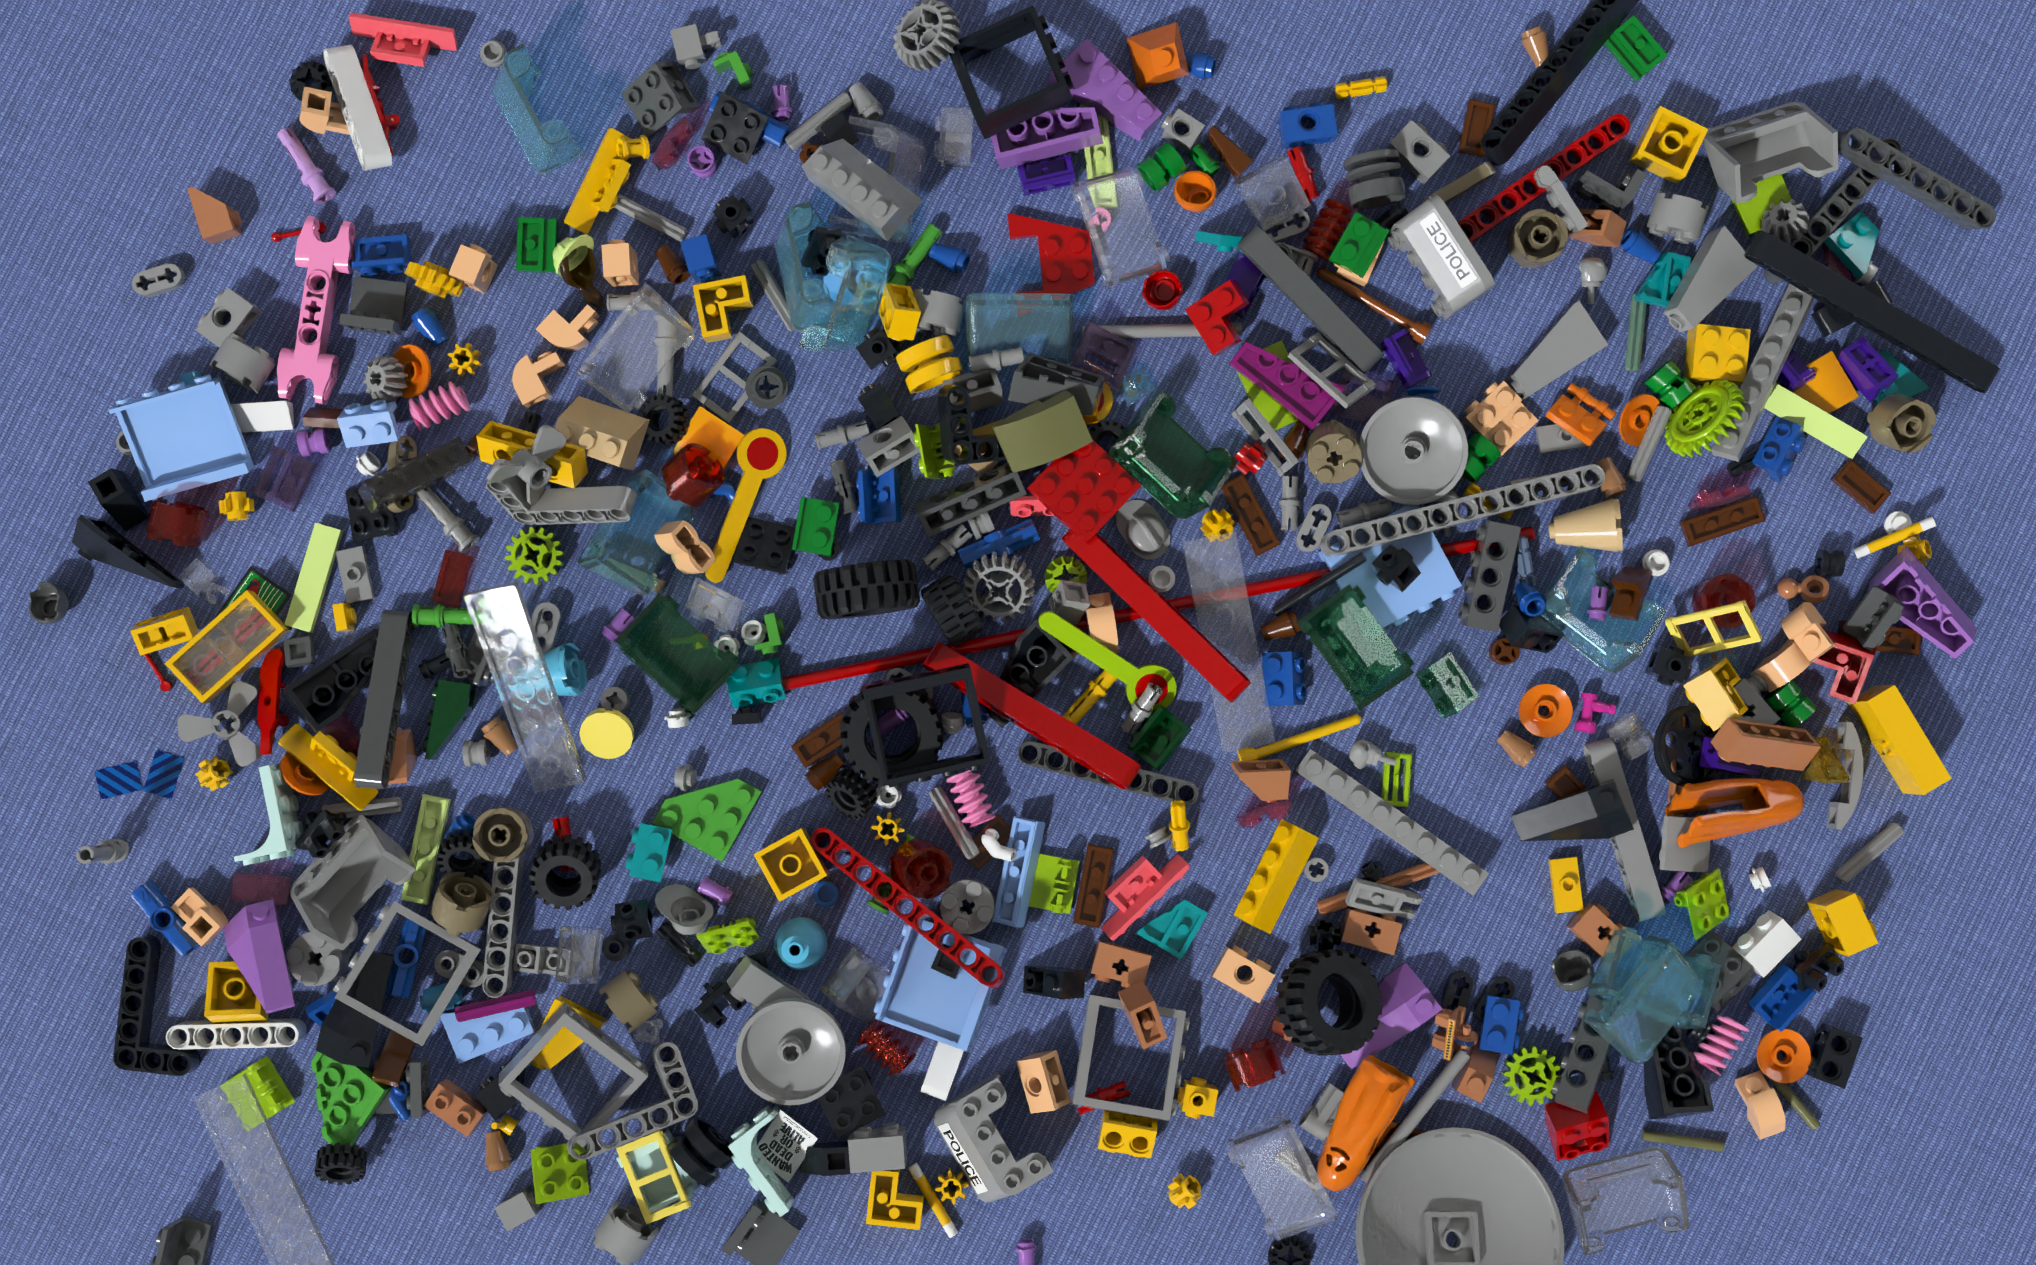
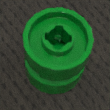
[1136,142,1187,193]
[1644,359,1696,409]
[1462,433,1501,484]
[1764,679,1817,727]

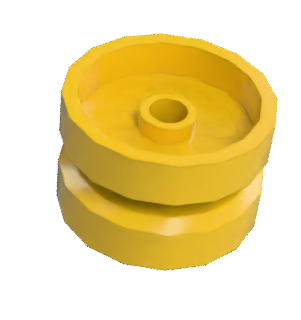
[896,335,964,394]

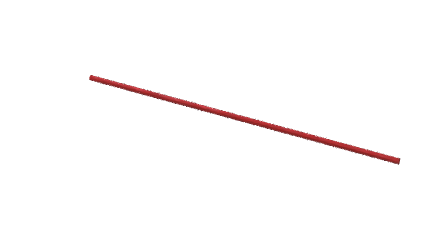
[782,526,1535,690]

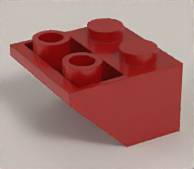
[1544,1090,1609,1161]

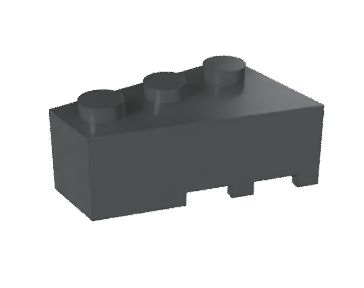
[1008,353,1106,416]

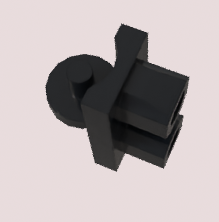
[801,226,843,276]
[295,810,347,858]
[1793,942,1844,992]
[694,981,747,1028]

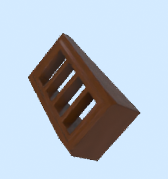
[1207,126,1253,181]

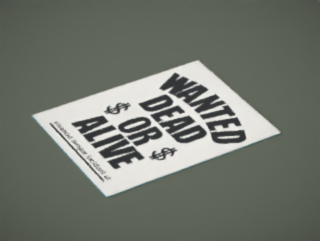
[757,1110,818,1182]

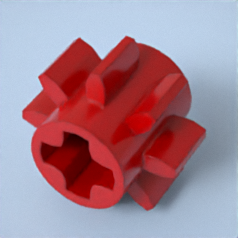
[1234,442,1267,475]

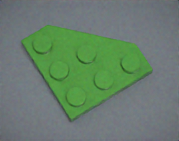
[652,778,763,862]
[311,1052,390,1146]

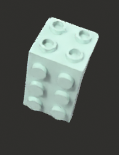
[234,764,304,866]
[728,1105,794,1217]

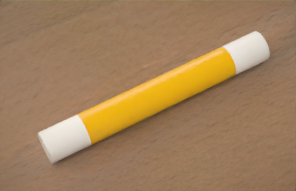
[1853,516,1936,559]
[908,1162,958,1238]

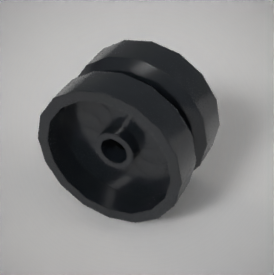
[667,1117,734,1187]

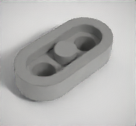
[526,602,562,655]
[434,949,484,987]

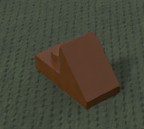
[1609,567,1652,621]

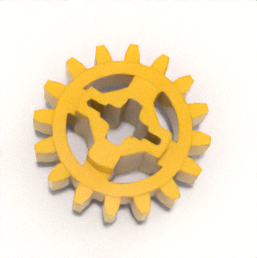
[404,260,465,298]

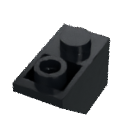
[858,383,900,430]
[88,468,150,531]
[1499,605,1564,653]
[1023,965,1086,999]
[475,1058,525,1121]
[799,1141,852,1176]

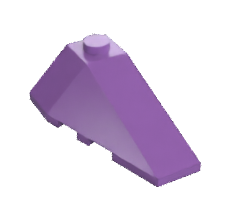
[224,899,295,1014]
[1341,962,1442,1069]

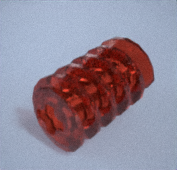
[1302,199,1352,260]
[856,1019,916,1077]

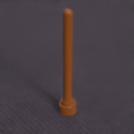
[1317,268,1433,344]

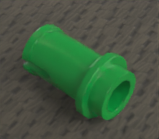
[1188,143,1221,177]

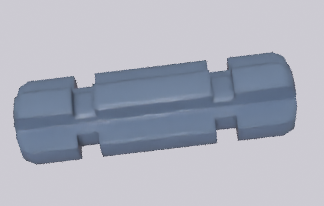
[1515,536,1536,587]

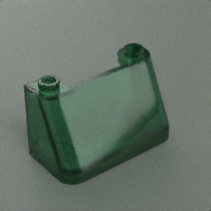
[1109,390,1238,519]
[1296,583,1415,710]
[614,593,740,718]

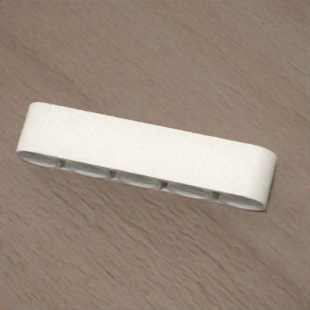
[324,44,392,171]
[166,1018,307,1050]
[920,1042,964,1101]

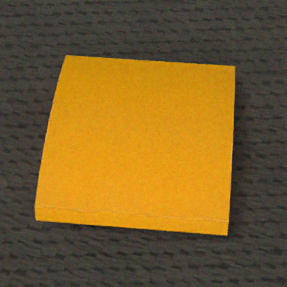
[1793,351,1859,413]
[672,406,744,479]

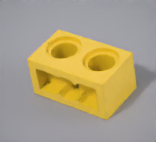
[878,283,921,341]
[130,606,199,656]
[1098,1110,1157,1158]

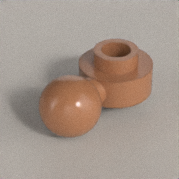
[1777,575,1829,604]

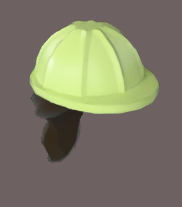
[552,234,603,310]

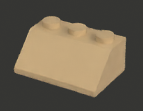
[555,396,650,471]

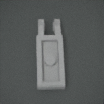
[1533,165,1588,234]
[1345,878,1422,919]

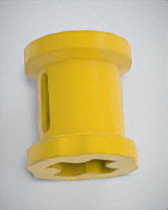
[616,135,650,161]

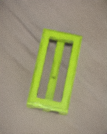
[1381,752,1412,807]

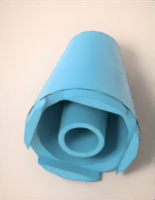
[508,643,587,696]
[774,917,828,971]

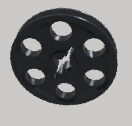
[1653,706,1721,786]

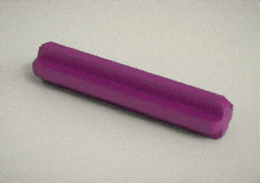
[455,990,536,1022]

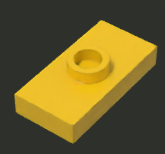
[1548,856,1584,913]

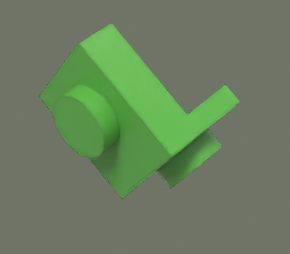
[713,51,754,91]
[754,613,786,655]

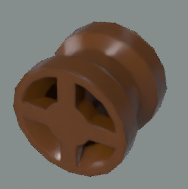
[1489,638,1520,665]

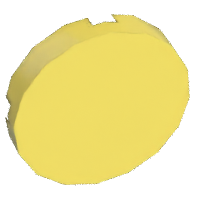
[579,708,634,759]

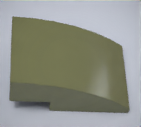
[992,390,1093,473]

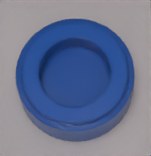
[813,880,840,907]

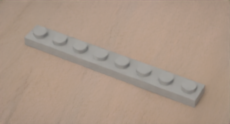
[1712,284,1815,462]
[1295,749,1489,896]

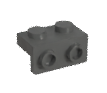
[1842,585,1904,652]

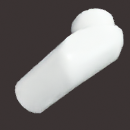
[981,828,1017,862]

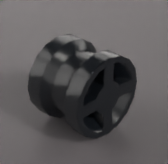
[1814,550,1845,577]

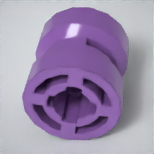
[687,146,717,178]
[297,427,332,457]

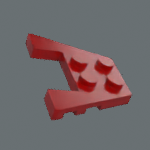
[1007,214,1095,318]

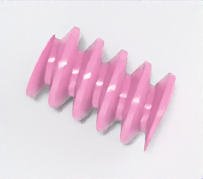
[409,381,470,431]
[947,770,996,828]
[1693,1015,1750,1076]

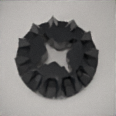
[289,60,332,101]
[1268,1235,1312,1265]

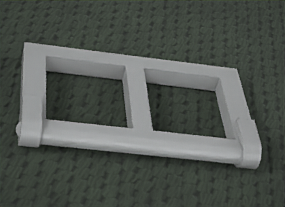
[691,332,777,424]
[1288,332,1377,409]
[1231,398,1299,477]

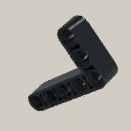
[938,384,1006,465]
[113,935,201,1076]

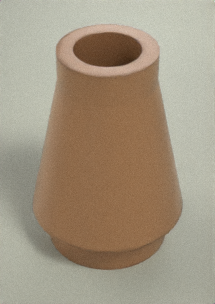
[1521,26,1549,68]
[1596,457,1627,499]
[481,716,519,756]
[1497,729,1537,768]
[485,1130,512,1172]

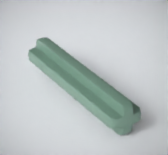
[1625,293,1647,372]

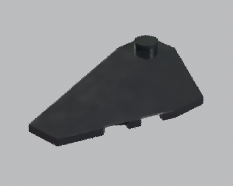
[72,515,185,589]
[985,618,1079,728]
[282,628,378,733]
[1511,778,1634,841]
[316,951,393,1068]
[1642,1005,1714,1119]

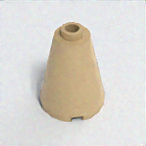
[1548,499,1623,552]

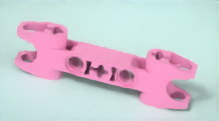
[277,216,356,405]

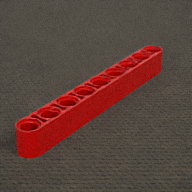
[1457,114,1630,243]
[1062,529,1251,703]
[922,642,1141,790]
[810,827,1005,988]

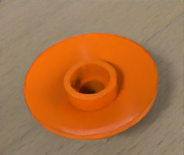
[392,344,431,398]
[1619,394,1661,447]
[1518,684,1573,737]
[280,752,330,795]
[1757,1029,1811,1083]

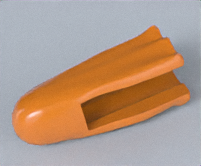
[1665,778,1804,848]
[1317,1054,1416,1192]

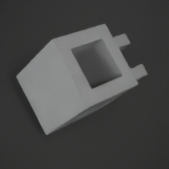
[670,24,722,69]

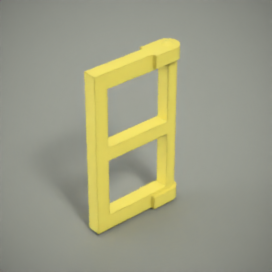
[1665,600,1762,657]
[616,1129,692,1225]

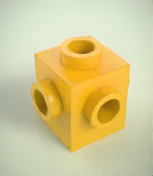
[1176,1077,1218,1118]

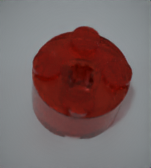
[661,443,725,507]
[147,499,209,547]
[1692,574,1756,629]
[889,838,953,899]
[1223,1038,1286,1092]

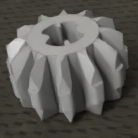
[1761,199,1809,244]
[362,356,409,402]

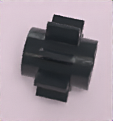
[1308,918,1341,951]

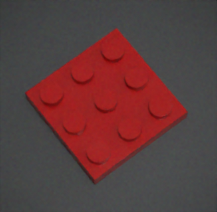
[1027,439,1142,544]

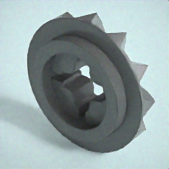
[745,366,788,409]

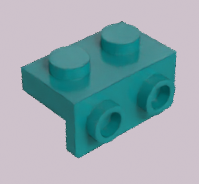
[726,658,786,708]
[625,822,673,883]

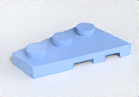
[440,1007,536,1064]

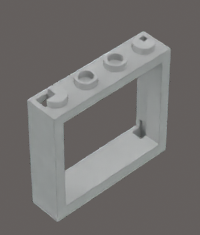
[333,901,481,1046]
[1071,995,1190,1121]
[498,1002,648,1147]

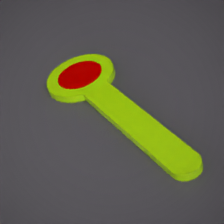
[1038,611,1177,711]

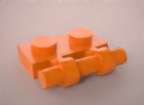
[1545,383,1617,447]

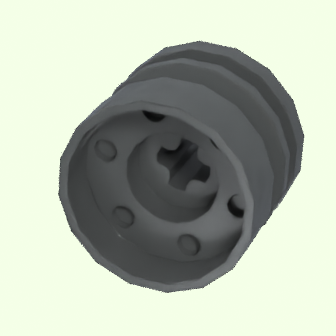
[1343,149,1406,209]

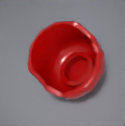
[1142,270,1183,311]

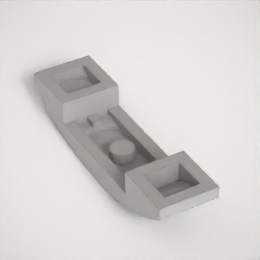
[1827,722,1864,830]

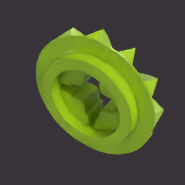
[1045,556,1087,594]

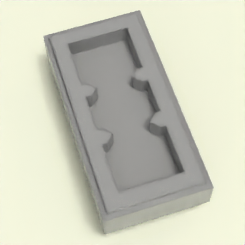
[1535,424,1594,454]
[336,546,375,604]

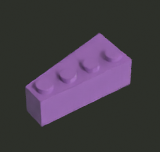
[1047,39,1163,142]
[985,107,1103,169]
[1868,546,1975,659]

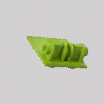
[914,423,956,479]
[1029,854,1080,914]
[1674,868,1730,940]
[696,916,760,954]
[221,1056,296,1130]
[530,1143,589,1204]

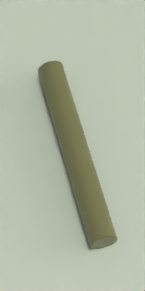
[1759,1067,1821,1130]
[1641,1129,1724,1152]

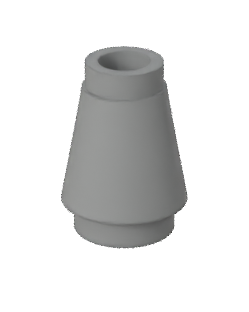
[849,82,883,124]

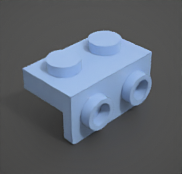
[337,400,401,448]

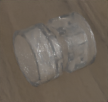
[1606,711,1654,761]

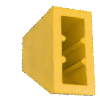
[531,996,608,1070]

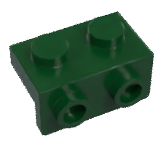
[1128,705,1192,772]

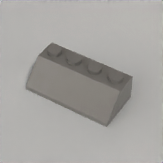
[802,139,923,241]

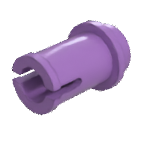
[771,84,793,121]
[1586,586,1609,621]
[601,608,635,643]
[877,709,909,736]
[1660,871,1692,905]
[697,876,734,906]
[1015,1239,1037,1265]

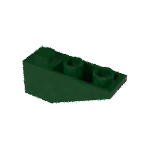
[423,679,477,760]

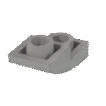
[513,943,574,977]

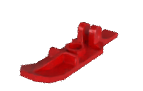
[360,55,400,157]
[257,648,289,755]

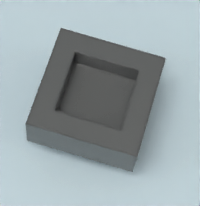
[283,636,316,668]

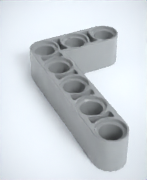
[486,459,637,525]
[567,1041,698,1160]

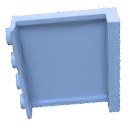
[109,374,255,502]
[1318,505,1462,639]
[874,920,1007,1053]

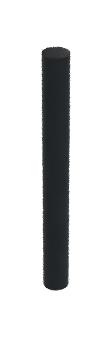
[1272,552,1367,616]

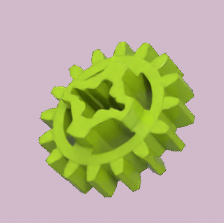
[505,527,565,585]
[1501,1045,1562,1106]

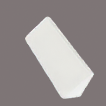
[231,401,294,433]

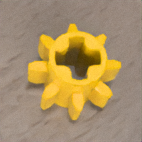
[448,343,483,377]
[219,491,255,521]
[1200,509,1235,542]
[1897,535,1932,566]
[195,756,233,791]
[871,812,905,846]
[935,1168,969,1205]
[1168,1173,1202,1209]

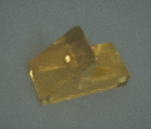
[1801,736,1850,784]

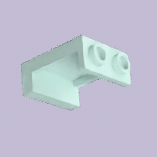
[616,1128,698,1213]

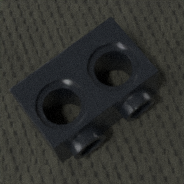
[1806,1023,1863,1089]

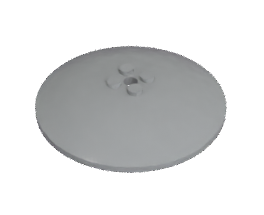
[1355,1127,1564,1265]

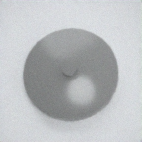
[1359,396,1468,505]
[736,998,846,1105]

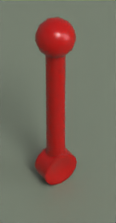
[271,222,327,242]
[137,649,173,692]

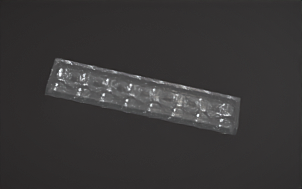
[1182,532,1276,753]
[463,582,587,793]
[193,1073,335,1265]

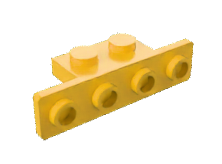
[564,128,631,234]
[278,724,378,811]

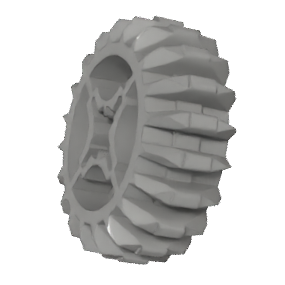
[893,0,962,72]
[963,551,1035,623]

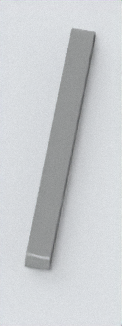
[1320,464,1605,557]

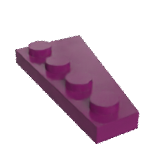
[1229,342,1346,430]

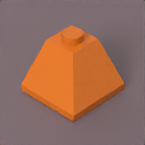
[1127,22,1189,90]

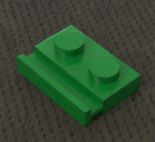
[1604,15,1668,82]
[1329,212,1390,279]
[516,217,558,273]
[792,497,840,557]

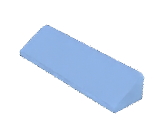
[992,816,1045,928]

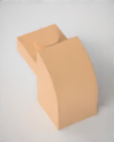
[300,87,350,135]
[536,304,600,351]
[512,351,566,409]
[1085,592,1119,653]
[1781,602,1835,661]
[1753,639,1812,692]
[170,887,228,947]
[1735,1071,1786,1140]

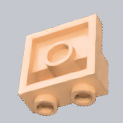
[1462,381,1539,457]

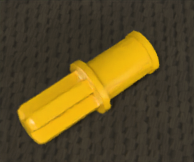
[1169,800,1190,851]

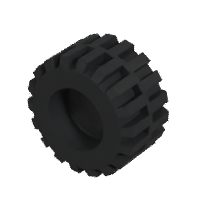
[921,573,983,647]
[529,835,601,910]

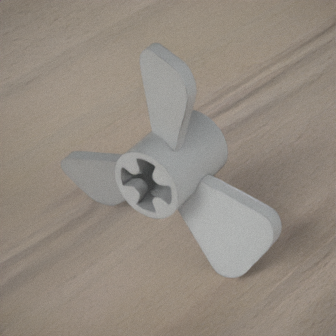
[487,425,566,506]
[177,681,262,767]

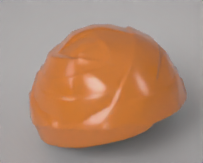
[1173,171,1217,213]

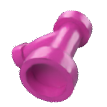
[1574,693,1616,733]

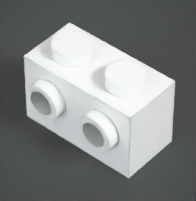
[1732,910,1801,977]

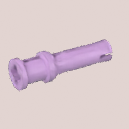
[277,127,336,204]

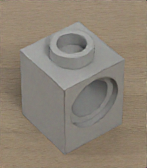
[1161,108,1205,153]
[1048,580,1090,625]
[494,1186,541,1232]

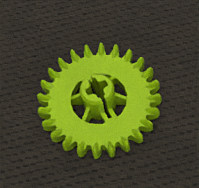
[1664,380,1745,457]

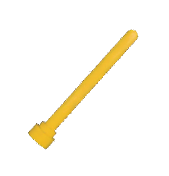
[1237,714,1361,761]

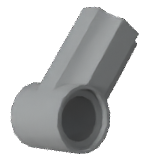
[1299,1083,1344,1141]

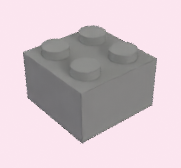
[848,1122,908,1173]

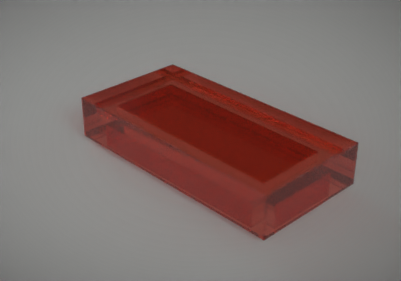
[432,550,473,608]

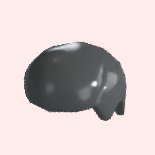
[29,582,70,624]
[1551,950,1594,991]

